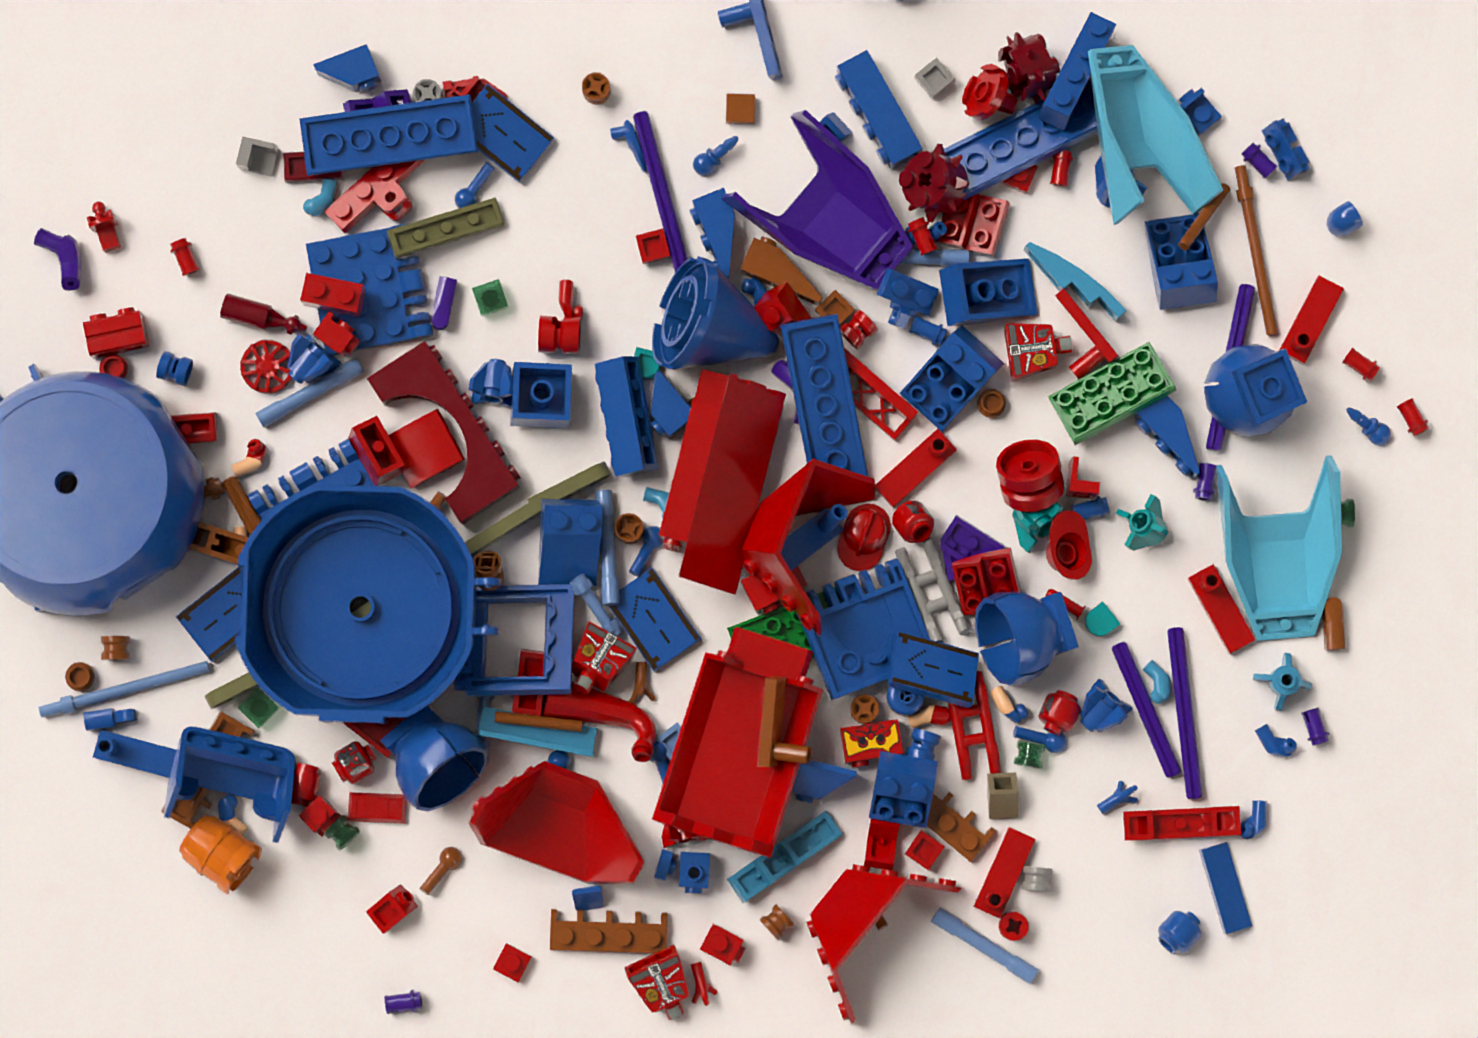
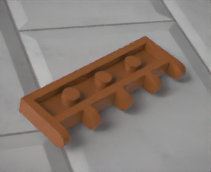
[161,711,255,829]
[927,792,996,862]
[550,909,668,953]

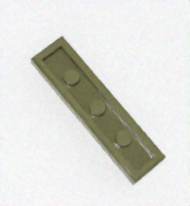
[386,197,505,259]

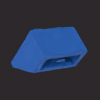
[869,751,938,828]

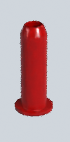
[1045,589,1086,620]

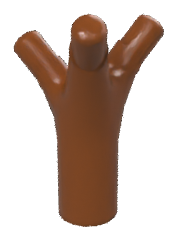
[628,662,656,704]

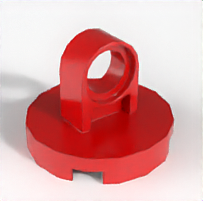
[962,64,1018,121]

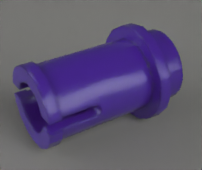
[1241,142,1277,179]
[1193,463,1216,501]
[1301,707,1330,746]
[384,989,422,1014]

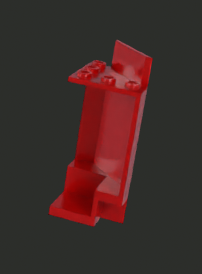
[658,369,786,595]

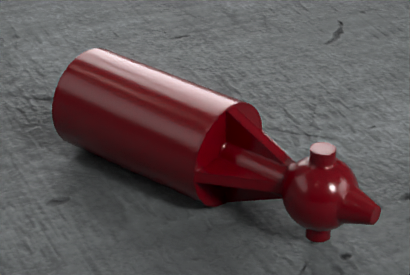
[220,293,307,335]

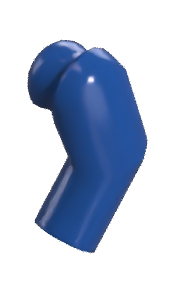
[1239,800,1267,839]

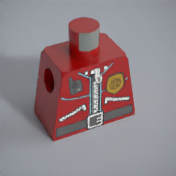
[1004,323,1072,381]
[572,621,637,695]
[624,944,689,1020]

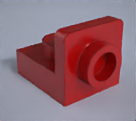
[366,884,418,934]
[700,924,746,966]

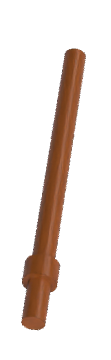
[1234,165,1278,335]

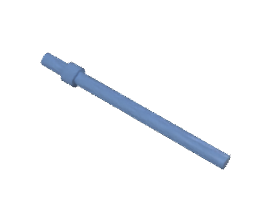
[38,661,210,718]

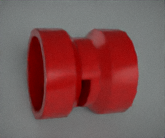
[840,309,878,350]

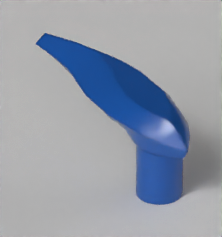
[610,120,647,172]

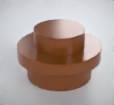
[977,389,1006,418]
[65,662,95,691]

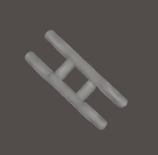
[895,537,970,643]

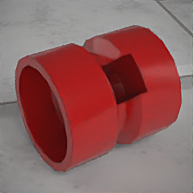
[538,315,581,354]

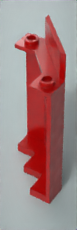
[652,627,823,858]

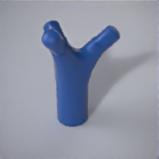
[1097,781,1138,814]

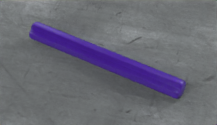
[1112,642,1181,778]

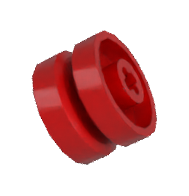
[996,439,1065,512]

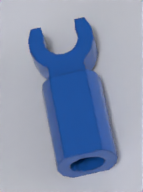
[84,708,137,731]

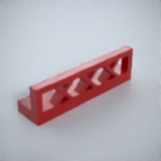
[844,348,918,441]

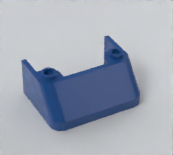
[164,726,295,843]

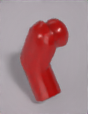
[558,279,583,320]

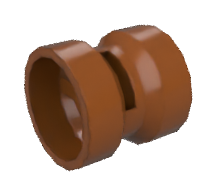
[615,513,644,544]
[473,551,504,591]

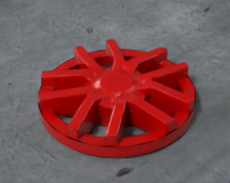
[240,340,292,394]

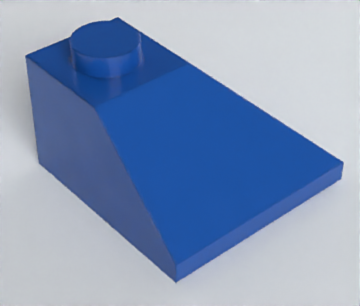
[791,760,857,804]

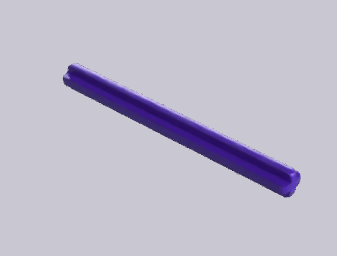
[633,111,687,272]
[1206,284,1255,452]
[1167,627,1203,799]

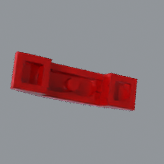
[1123,806,1241,841]

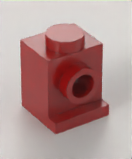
[313,311,360,358]
[299,795,343,837]

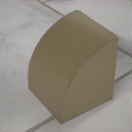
[987,772,1019,819]

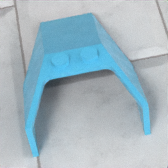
[1088,45,1223,225]
[1216,455,1342,641]

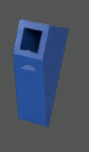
[689,187,735,279]
[1134,396,1200,478]

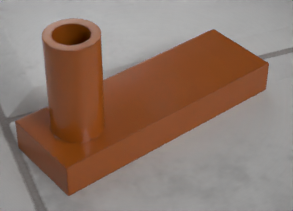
[758,676,812,767]

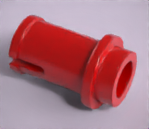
[1050,150,1074,187]
[908,217,938,256]
[170,238,200,276]
[1342,347,1381,381]
[1397,398,1429,437]

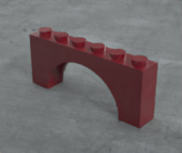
[367,341,521,525]

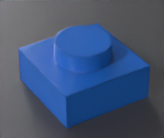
[654,849,677,881]

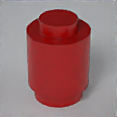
[291,763,321,807]

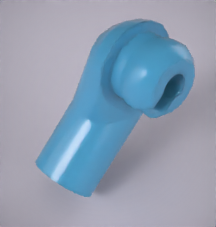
[303,179,337,216]
[643,487,669,519]
[1142,660,1171,704]

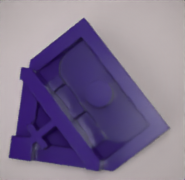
[940,514,1005,581]

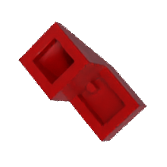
[512,649,544,716]
[864,818,900,870]

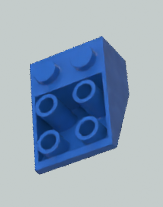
[1144,213,1218,310]
[899,325,1004,432]

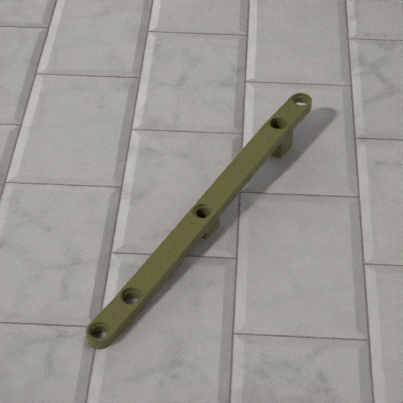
[204,461,611,709]

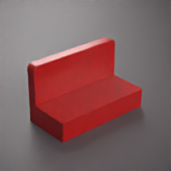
[1065,456,1100,499]

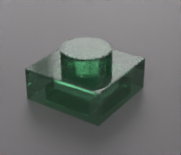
[472,279,509,316]
[238,687,280,729]

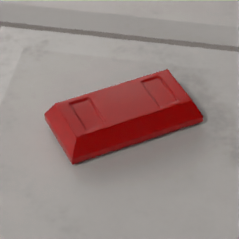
[348,792,407,824]

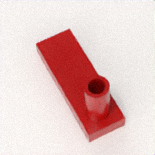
[1278,275,1344,365]
[1055,288,1119,380]
[875,429,957,508]
[1187,564,1255,654]
[973,827,1035,919]

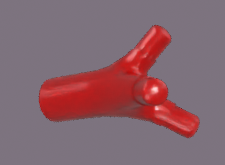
[690,962,718,1006]

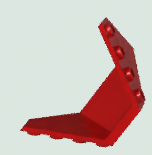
[742,459,876,636]
[469,761,645,884]
[806,864,961,1025]

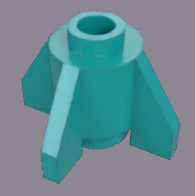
[1116,494,1169,551]
[1012,502,1063,553]

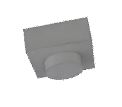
[914,58,955,99]

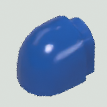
[1326,201,1363,237]

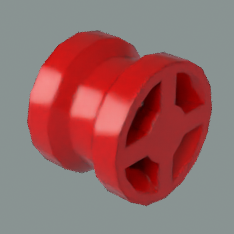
[998,912,1029,941]

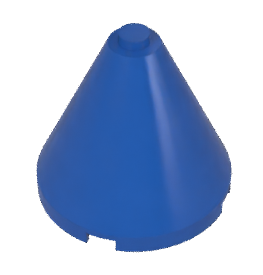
[652,256,779,370]

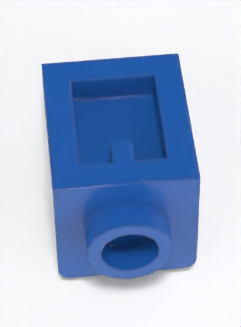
[1179,87,1222,136]

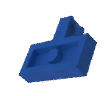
[877,268,939,329]

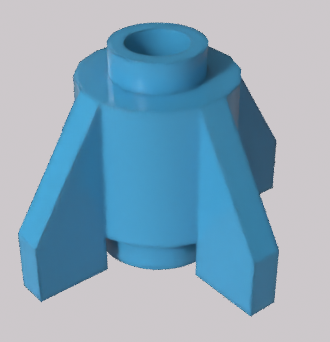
[1253,652,1312,711]

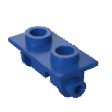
[1262,118,1310,181]

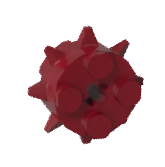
[998,32,1060,105]
[898,144,969,222]

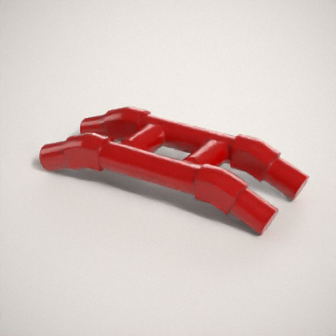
[947,671,1001,780]

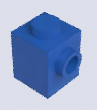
[679,852,710,894]

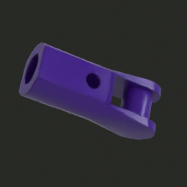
[432,276,457,330]

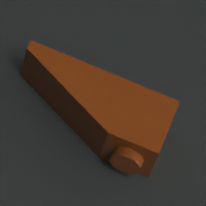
[740,236,822,306]
[189,521,249,565]

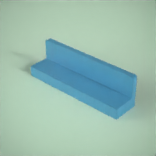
[477,706,597,757]

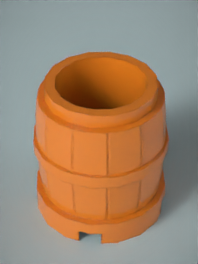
[179,815,262,895]

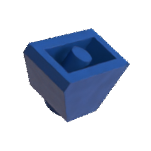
[313,44,381,92]
[651,370,691,439]

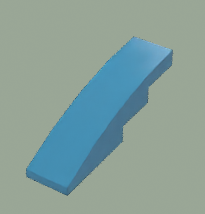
[1024,242,1127,322]
[726,811,843,903]

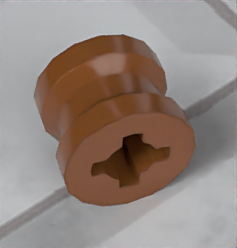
[582,72,611,105]
[101,636,130,661]
[850,694,879,724]
[759,904,795,941]

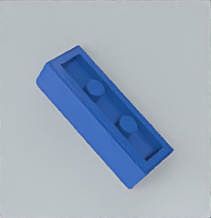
[1199,842,1252,934]

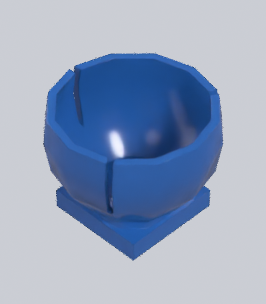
[1203,344,1307,437]
[975,591,1079,686]
[380,706,489,812]

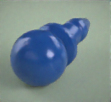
[693,136,739,176]
[1346,407,1391,445]

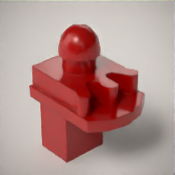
[86,201,121,253]

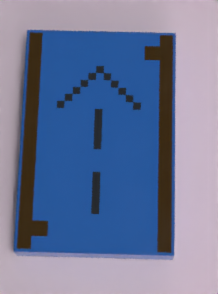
[472,83,554,183]
[176,567,241,662]
[609,568,701,672]
[888,631,979,708]

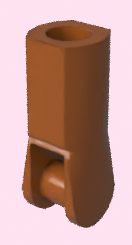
[1322,597,1345,650]

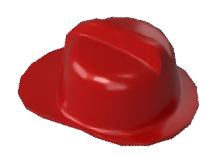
[837,503,891,571]
[1046,510,1092,580]

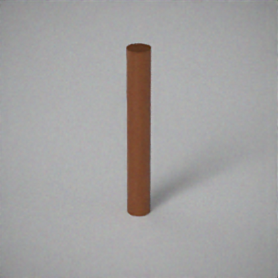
[1178,183,1230,250]
[494,711,582,732]

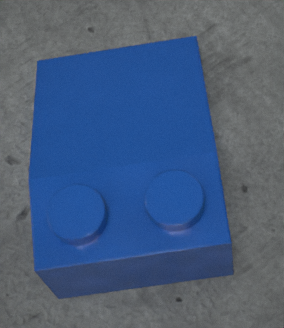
[939,258,1038,327]
[538,499,603,586]

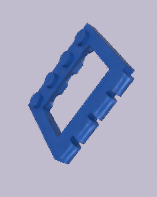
[455,584,575,696]

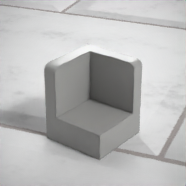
[236,136,279,176]

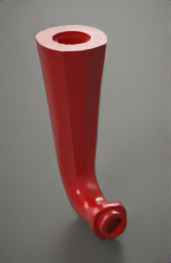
[542,682,657,762]

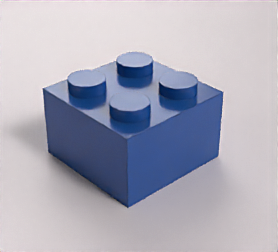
[510,362,572,429]

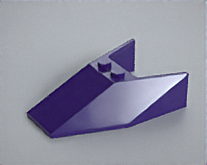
[721,109,913,290]

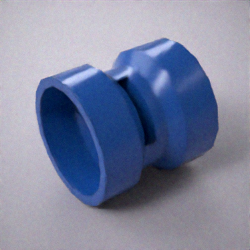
[156,351,193,386]
[905,728,941,760]

